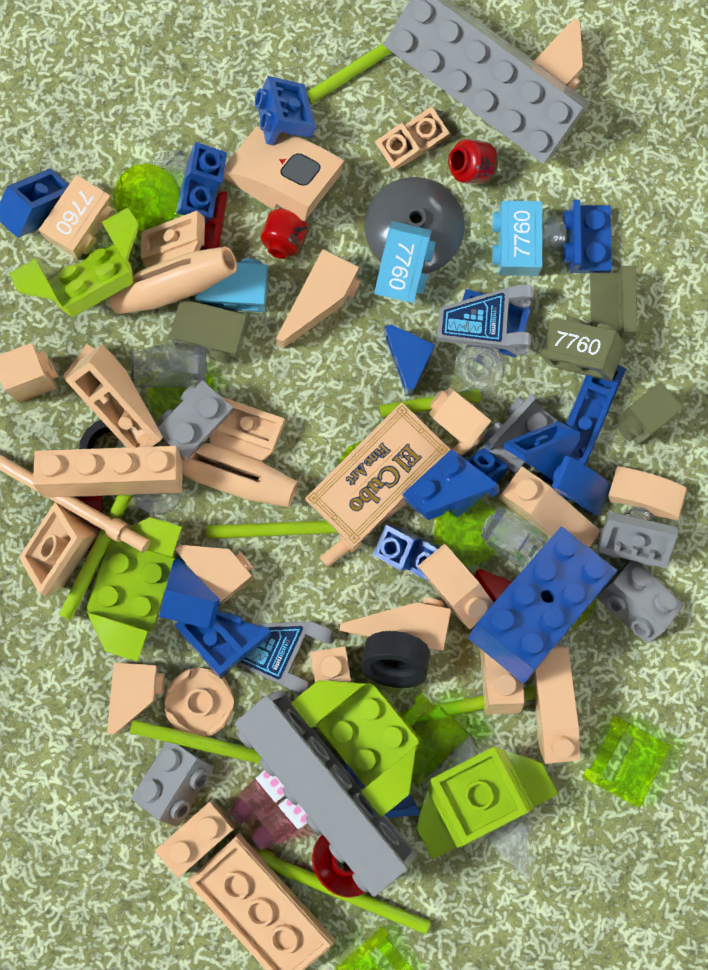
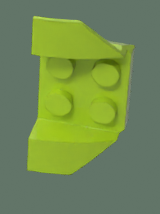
[9,208,140,317]
[87,517,182,662]
[291,680,420,817]
[416,746,558,859]

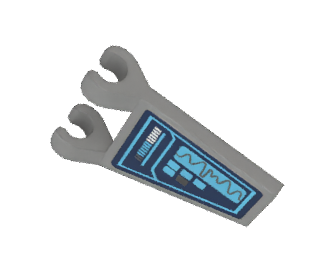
[436,285,534,355]
[237,622,333,694]

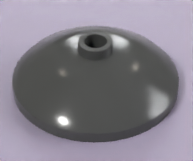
[365,177,465,274]

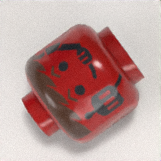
[448,139,498,185]
[260,207,309,259]

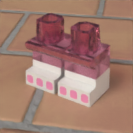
[229,770,308,851]

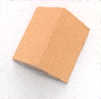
[19,502,99,596]

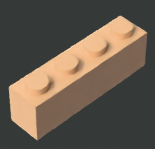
[33,446,183,498]

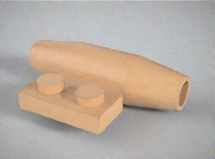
[108,211,237,314]
[163,397,298,508]

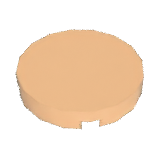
[164,668,234,737]

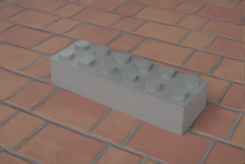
[383,0,591,164]
[234,690,417,897]

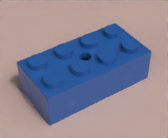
[468,526,617,684]

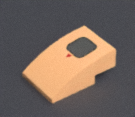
[223,126,344,222]

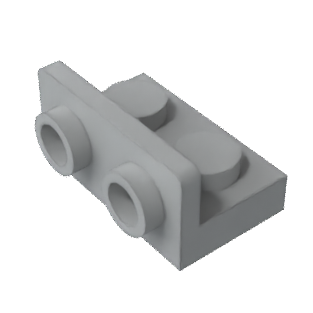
[483,393,557,475]
[598,512,678,568]

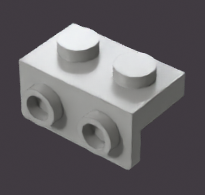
[157,380,234,461]
[597,560,684,643]
[131,742,214,826]

